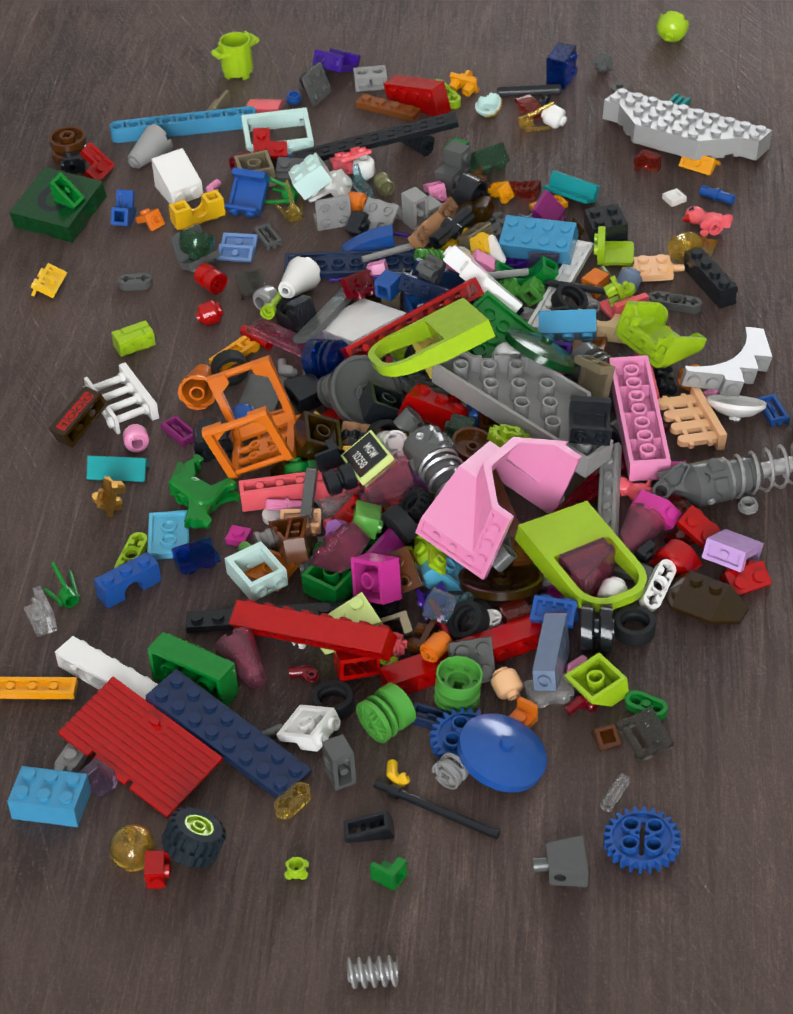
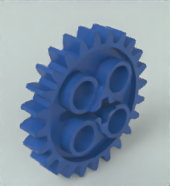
[430,707,488,765]
[603,806,681,874]

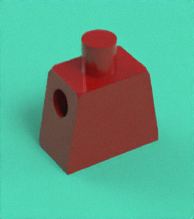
[334,650,380,681]

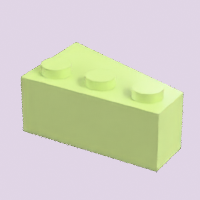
[321,592,384,655]

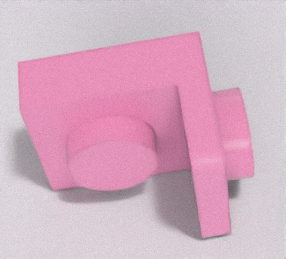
[423,181,447,202]

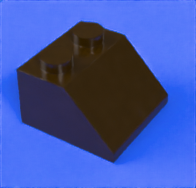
[293,411,343,460]

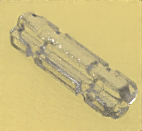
[600,773,630,812]

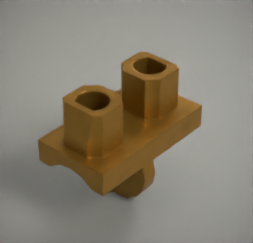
[91,476,126,518]

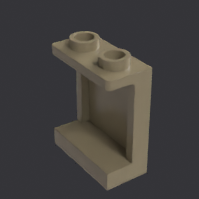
[574,355,615,398]

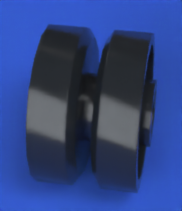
[581,605,614,653]

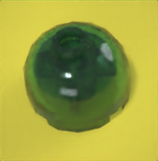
[179,230,215,260]

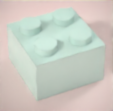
[288,152,333,200]

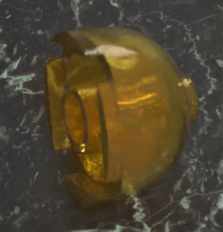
[110,823,157,871]

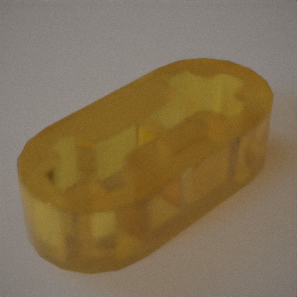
[274,782,311,819]

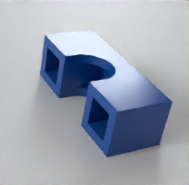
[94,552,161,609]

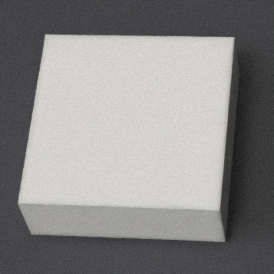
[662,188,687,207]

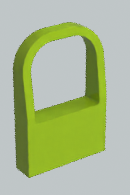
[368,298,495,377]
[515,501,647,612]

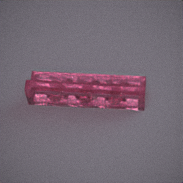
[247,317,320,359]

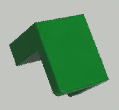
[370,857,408,891]

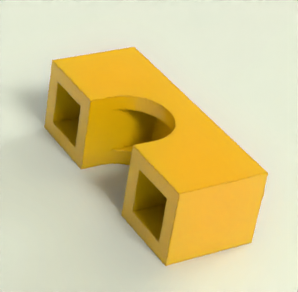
[168,189,225,230]

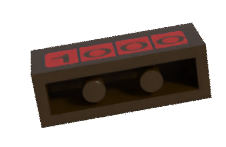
[48,386,109,447]

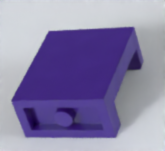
[312,48,361,72]

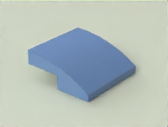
[216,232,259,263]

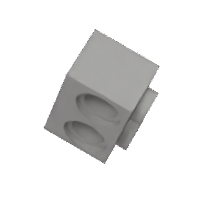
[353,65,387,92]

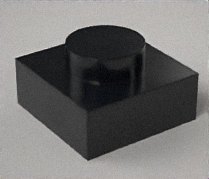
[634,539,656,563]

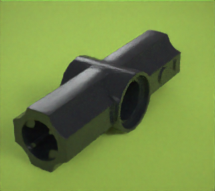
[428,207,475,249]

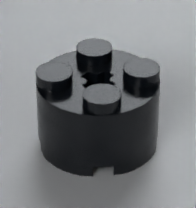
[450,173,491,205]
[193,417,234,462]

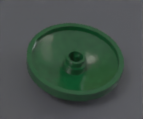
[505,328,578,374]

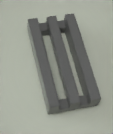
[252,223,283,251]

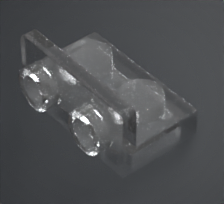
[24,586,57,637]

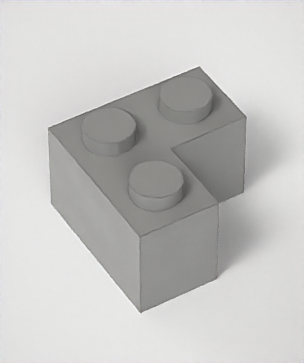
[401,187,442,230]

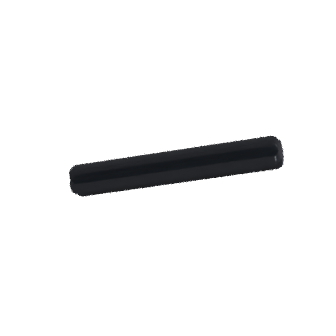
[497,84,561,97]

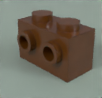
[386,546,427,595]

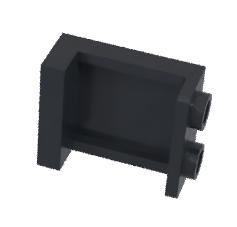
[568,395,612,446]

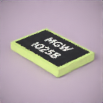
[340,430,394,486]

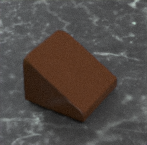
[591,723,622,751]

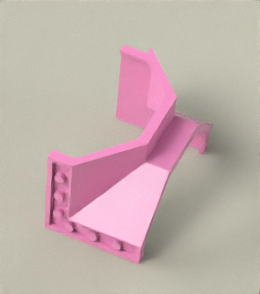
[415,437,582,580]

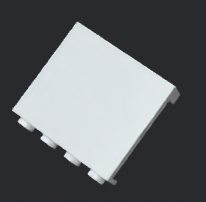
[315,298,406,352]

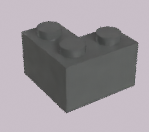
[435,140,472,191]

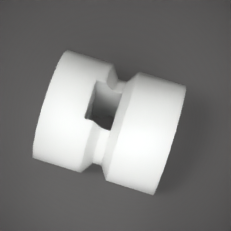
[376,430,407,456]

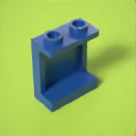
[224,167,270,218]

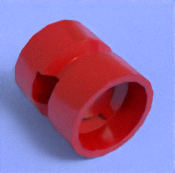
[194,263,228,295]

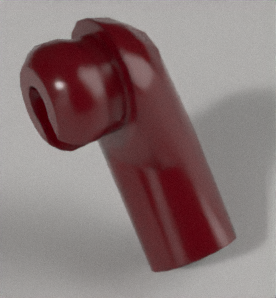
[289,665,319,683]
[564,695,598,716]

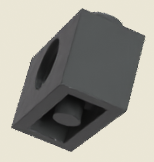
[322,734,357,791]

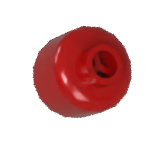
[195,300,224,327]

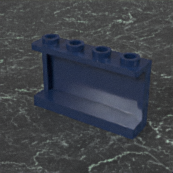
[398,258,475,305]

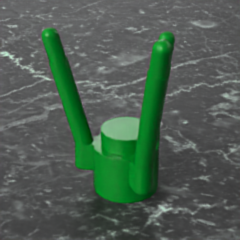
[264,177,299,204]
[43,561,81,608]

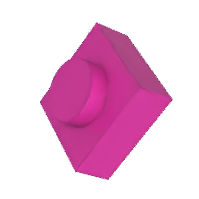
[225,525,252,547]

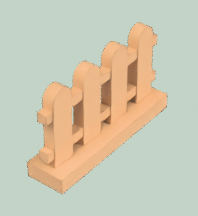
[658,387,727,451]

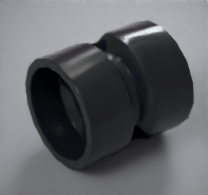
[322,462,358,497]

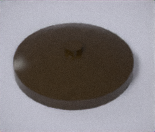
[458,563,544,601]

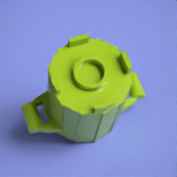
[211,31,259,80]

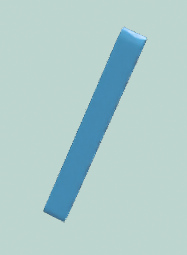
[109,106,256,143]

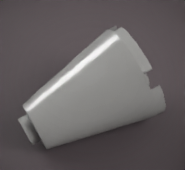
[128,124,173,169]

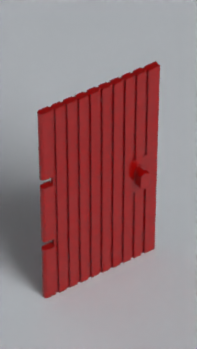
[57,676,223,818]

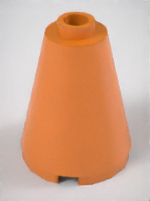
[178,364,215,410]

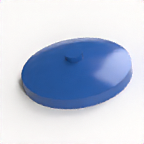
[457,714,547,793]

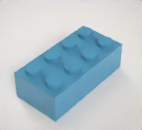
[499,215,579,265]

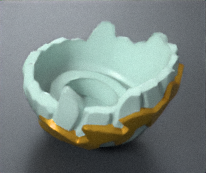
[475,92,502,118]

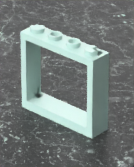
[241,107,314,155]

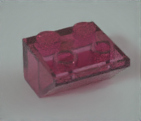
[310,522,370,574]

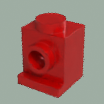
[144,850,172,889]

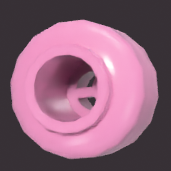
[123,424,149,453]

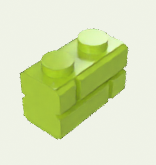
[111,320,156,357]

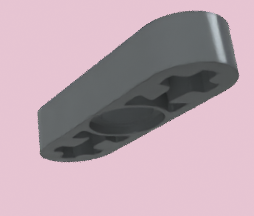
[649,291,702,314]
[300,468,318,523]

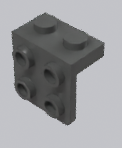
[170,224,220,272]

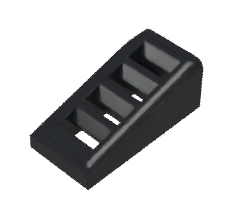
[343,810,395,843]

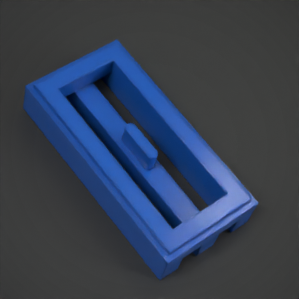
[757,394,790,427]

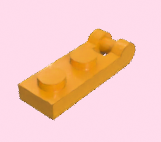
[209,336,260,372]

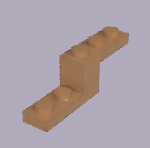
[407,196,458,249]

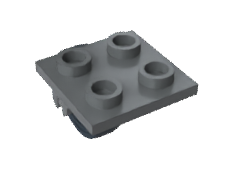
[299,62,332,107]

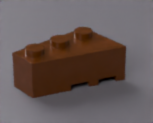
[268,515,313,565]

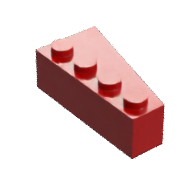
[383,75,451,117]

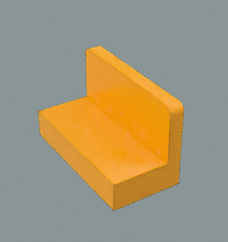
[679,156,721,176]

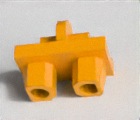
[448,70,480,97]

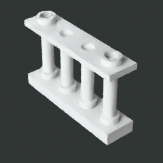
[83,363,159,434]

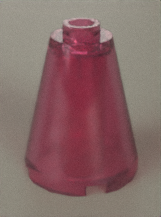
[618,502,666,555]
[214,627,267,688]

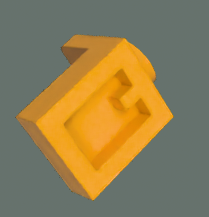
[488,181,514,204]

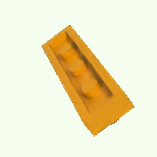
[0,677,78,699]

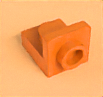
[509,696,538,728]

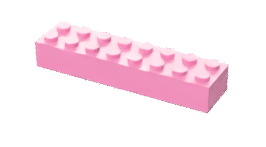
[609,355,671,482]

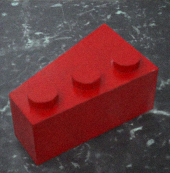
[398,383,469,434]

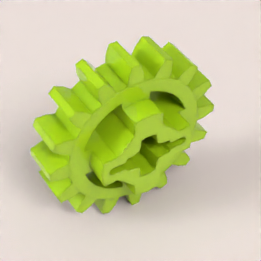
[487,424,531,448]

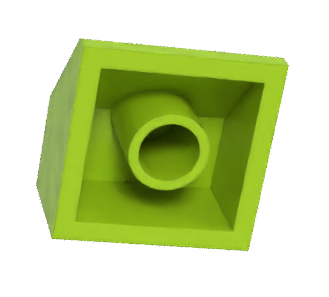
[564,653,629,707]

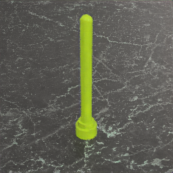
[260,291,283,320]

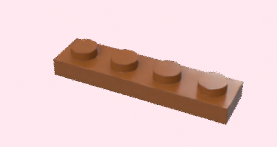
[355,94,421,122]

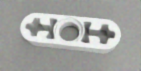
[639,559,676,612]

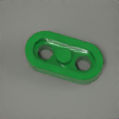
[625,690,668,721]

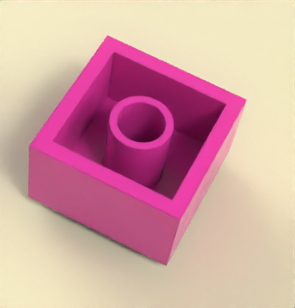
[351,553,402,605]

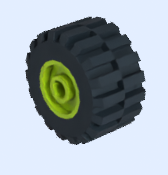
[161,807,227,868]

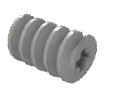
[347,955,399,989]

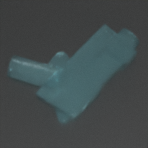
[352,164,374,198]

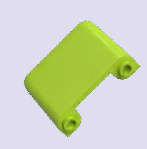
[616,300,707,368]

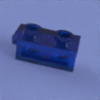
[171,537,221,575]

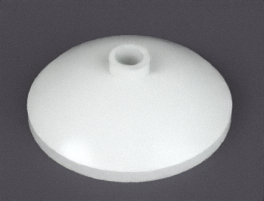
[707,394,767,421]

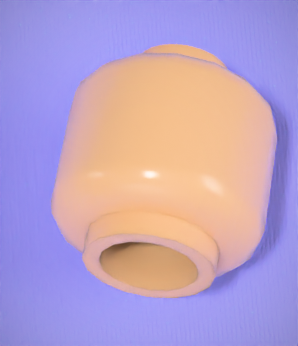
[490,667,523,701]

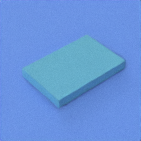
[147,510,190,560]

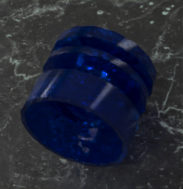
[301,339,348,378]

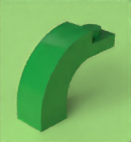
[493,256,559,293]

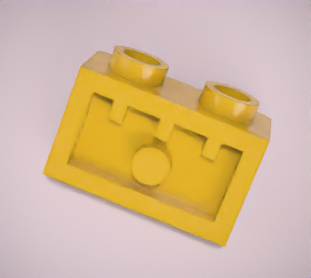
[31,263,68,298]

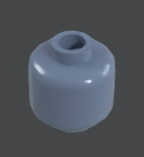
[617,266,642,292]

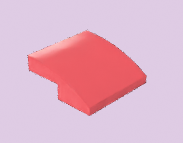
[247,99,284,113]

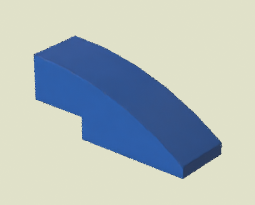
[342,225,395,251]

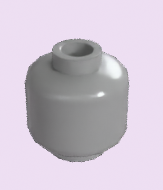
[253,285,278,310]

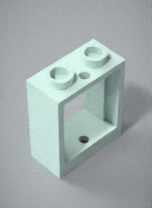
[225,541,288,601]

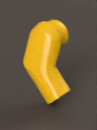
[386,759,410,787]

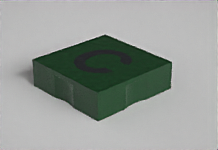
[9,167,107,243]

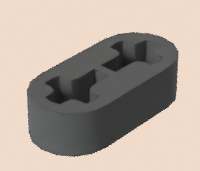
[118,273,153,291]

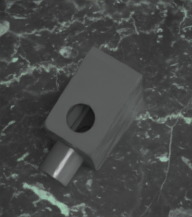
[532,836,589,887]

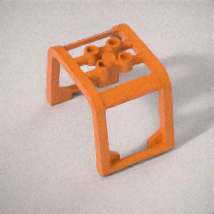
[202,355,297,480]

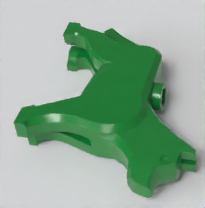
[168,454,241,529]

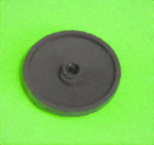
[328,355,402,428]

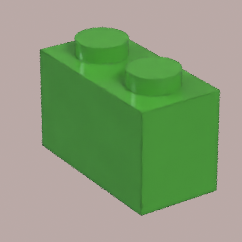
[350,500,383,540]

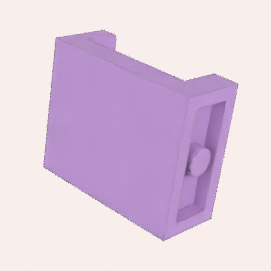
[702,529,764,572]

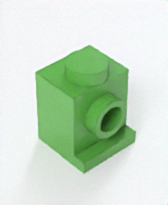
[518,276,546,307]

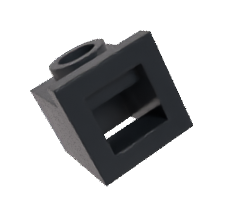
[60,151,86,174]
[344,211,370,238]

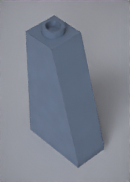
[532,613,570,691]

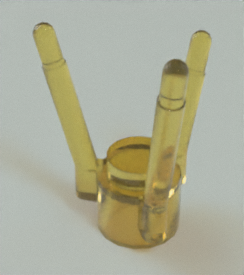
[517,102,555,132]
[275,180,304,222]

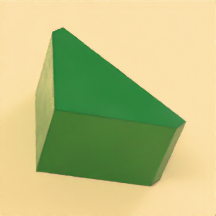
[49,172,85,209]

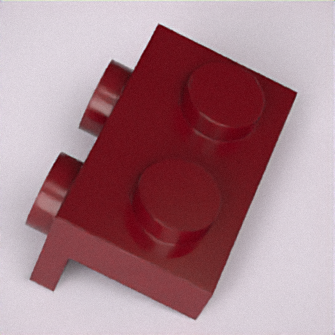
[340,269,375,301]

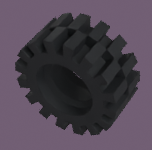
[397,486,434,524]

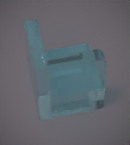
[422,587,457,624]

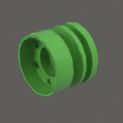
[434,656,483,713]
[356,683,416,743]

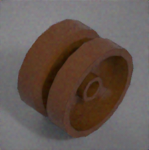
[49,126,87,165]
[452,427,489,462]

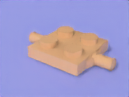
[622,254,685,282]

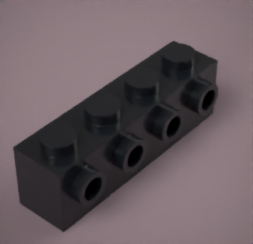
[684,247,738,309]

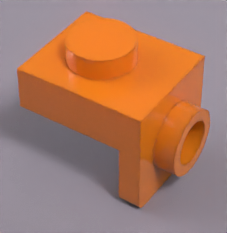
[135,208,165,231]

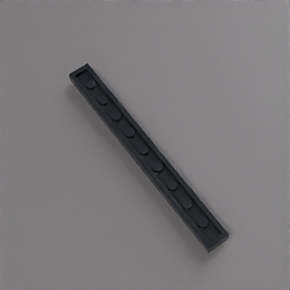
[292,111,459,161]
[186,600,400,633]

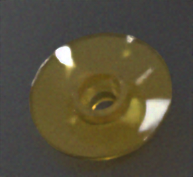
[667,232,703,262]

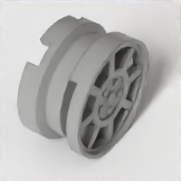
[432,753,469,790]

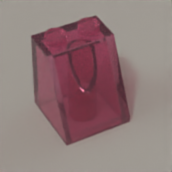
[357,451,414,506]
[559,537,615,611]

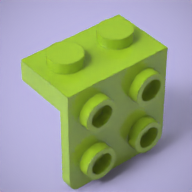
[594,226,634,266]

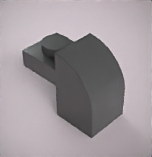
[416,253,446,285]

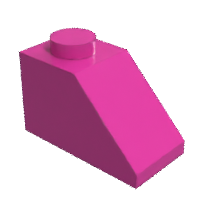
[630,490,682,532]

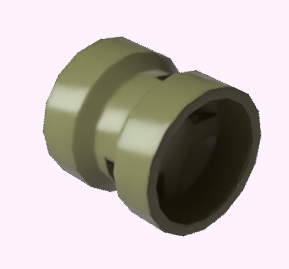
[374,172,395,196]

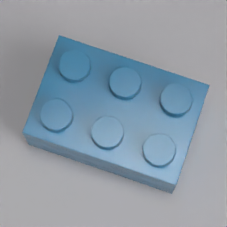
[538,309,597,343]
[7,766,91,827]

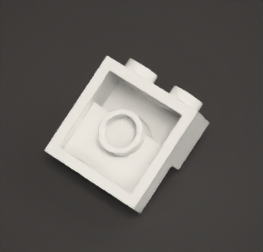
[276,705,341,752]

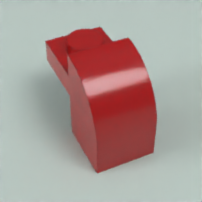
[650,539,702,577]

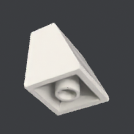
[151,148,203,204]

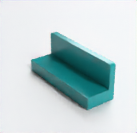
[542,170,600,204]
[86,456,150,482]

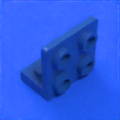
[530,594,580,629]

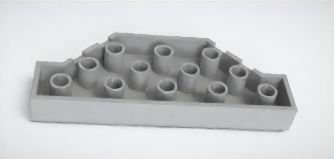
[602,89,772,160]
[432,351,613,478]

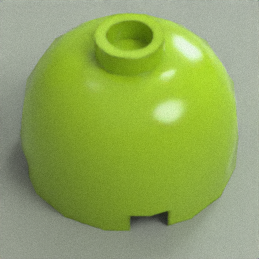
[657,11,689,42]

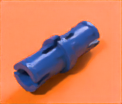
[699,185,736,205]

